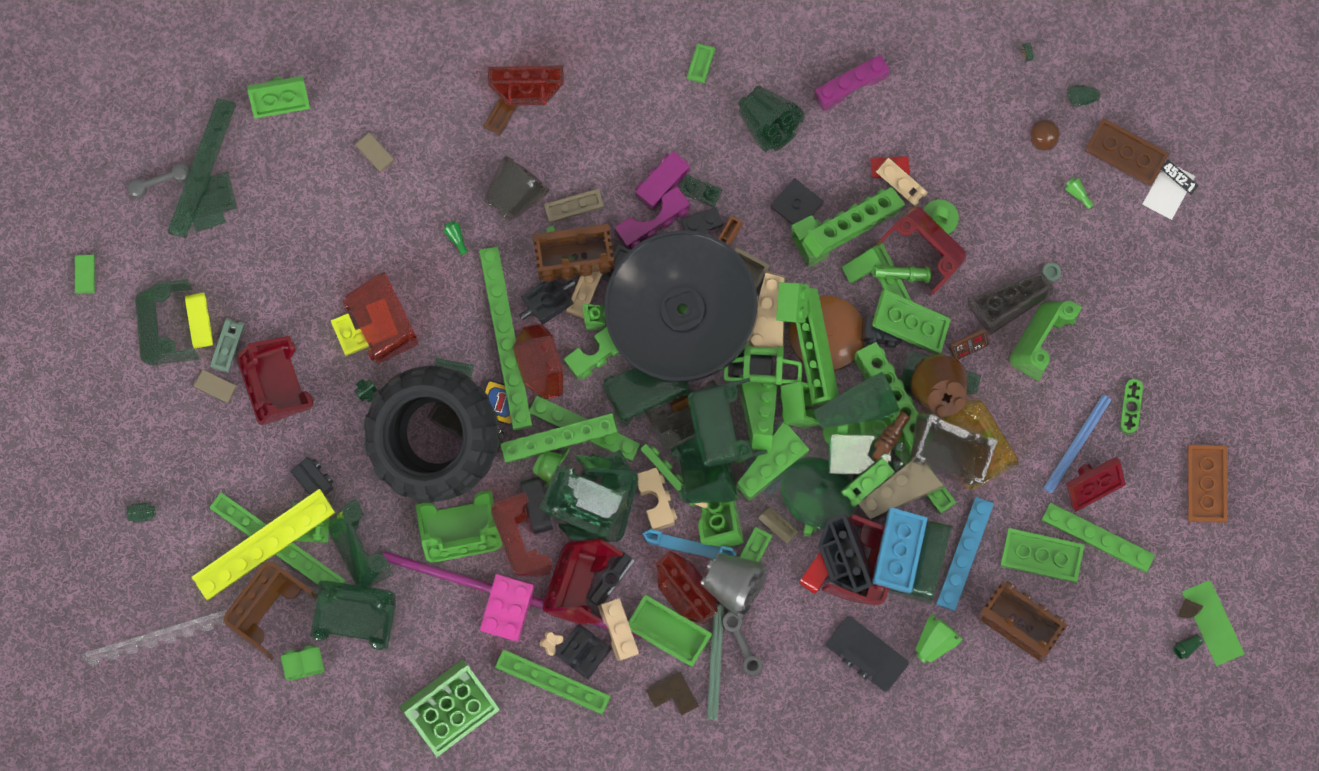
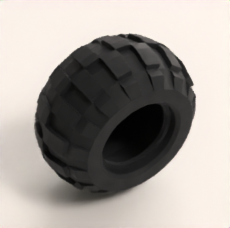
[363,366,499,502]

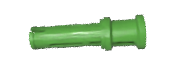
[872,265,931,283]

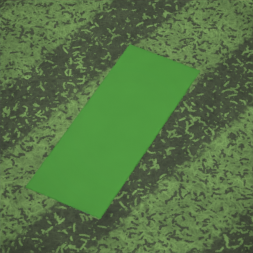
[1182,580,1245,666]

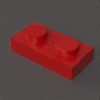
[870,156,910,178]

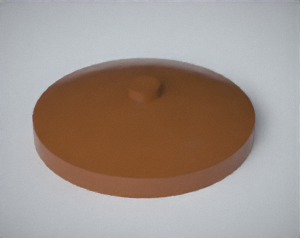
[789,296,865,371]

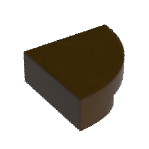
[1178,599,1203,619]

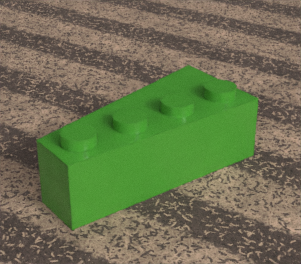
[739,374,777,451]
[737,422,809,502]

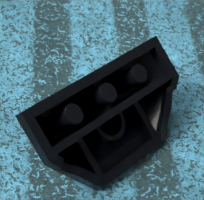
[818,513,873,593]

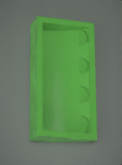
[628,595,712,667]

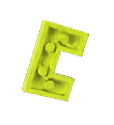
[331,299,399,356]

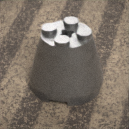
[701,553,768,618]

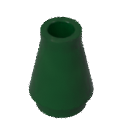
[1173,634,1203,660]

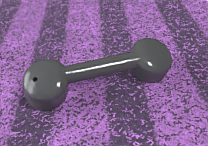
[127,163,193,199]
[723,612,763,676]

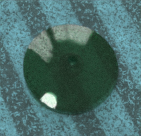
[781,457,856,529]

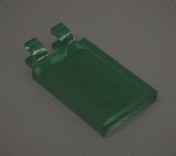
[829,434,903,474]

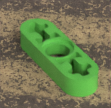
[1120,379,1143,435]

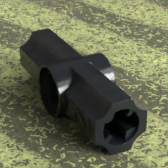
[587,551,635,606]

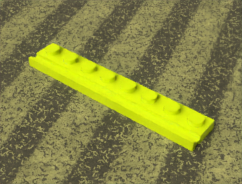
[192,489,336,600]

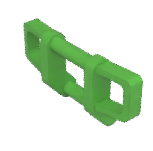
[724,345,802,385]

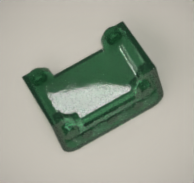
[602,368,691,428]
[671,424,738,504]
[539,465,630,543]
[328,499,394,589]
[888,521,952,604]
[310,580,396,650]

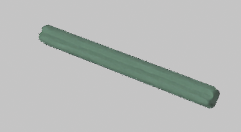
[707,604,724,720]

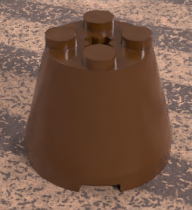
[910,354,968,417]

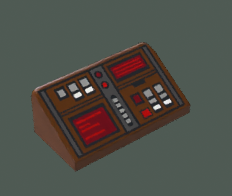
[949,328,989,360]

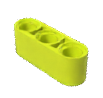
[185,292,213,349]

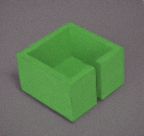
[790,215,829,268]
[780,381,824,429]

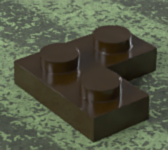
[646,672,699,716]

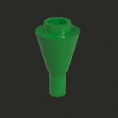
[443,221,468,256]

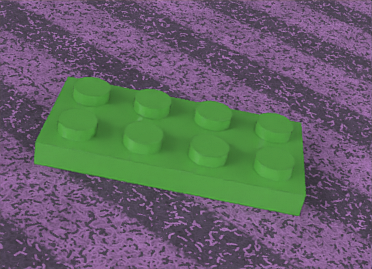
[872,290,951,354]
[1000,528,1085,583]

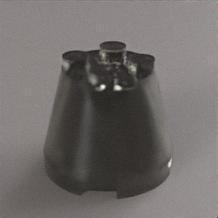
[484,155,550,221]

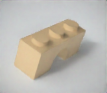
[635,468,677,531]
[598,598,639,661]

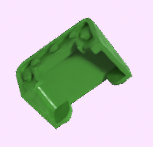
[1009,301,1082,382]
[416,490,502,563]

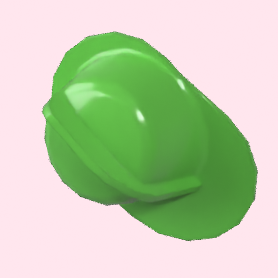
[533,447,570,487]

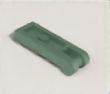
[210,318,245,373]

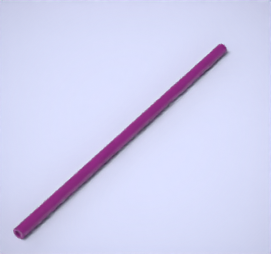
[382,551,641,639]

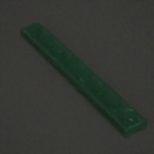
[167,98,236,238]

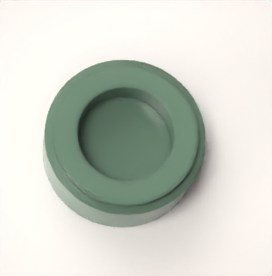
[1042,263,1061,282]

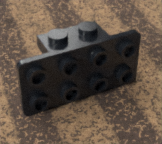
[826,616,909,692]

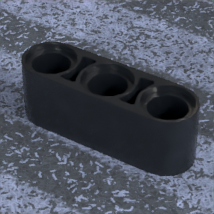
[520,477,553,535]

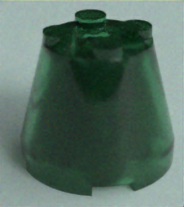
[738,85,804,152]

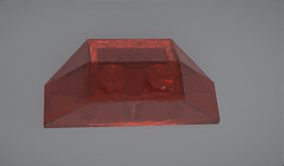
[488,65,564,106]
[513,324,563,399]
[656,550,718,624]

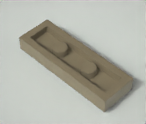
[544,189,604,224]

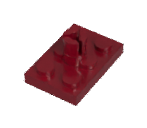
[1066,456,1126,512]

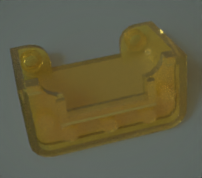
[932,399,1019,491]

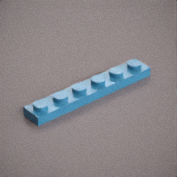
[936,497,994,612]

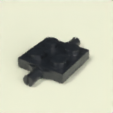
[518,278,576,325]

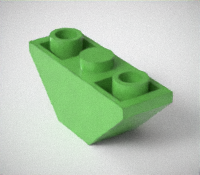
[582,304,607,330]

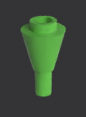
[1064,177,1094,209]

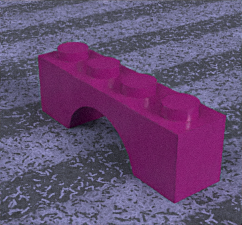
[814,54,890,111]
[614,187,690,249]

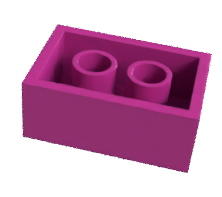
[480,573,536,641]

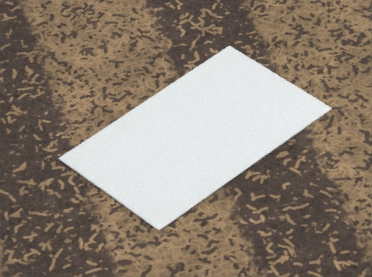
[1143,167,1195,220]

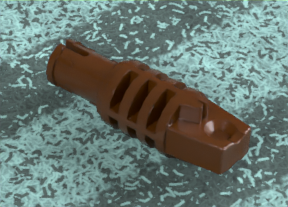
[872,412,911,461]

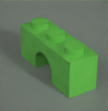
[564,327,620,380]

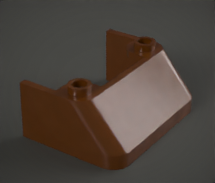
[223,562,319,660]

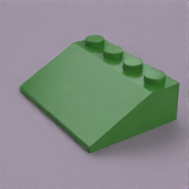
[399,660,500,757]

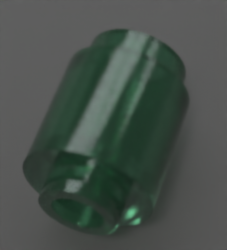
[127,502,156,523]

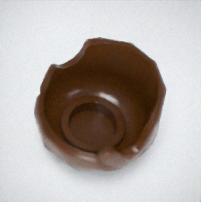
[1031,120,1059,151]

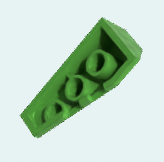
[698,466,744,547]

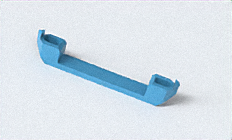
[642,529,737,559]

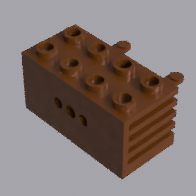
[532,224,615,282]
[977,581,1067,663]

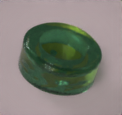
[1022,43,1033,62]

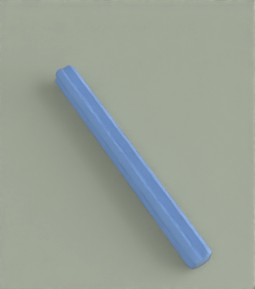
[1044,395,1111,493]

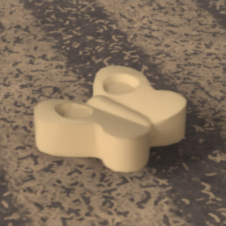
[540,631,564,656]

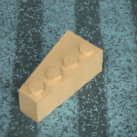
[747,271,786,348]

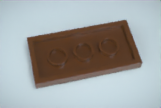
[1085,118,1170,187]

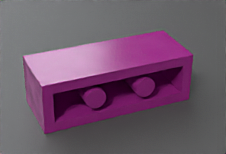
[635,151,690,211]

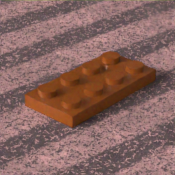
[1187,445,1228,523]

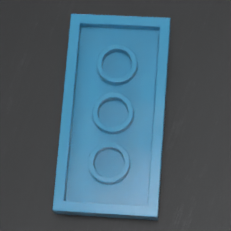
[873,507,928,593]

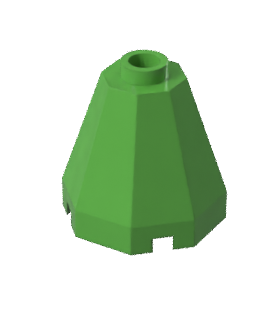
[915,614,963,663]

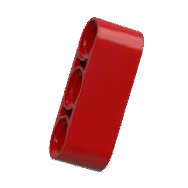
[799,552,829,594]

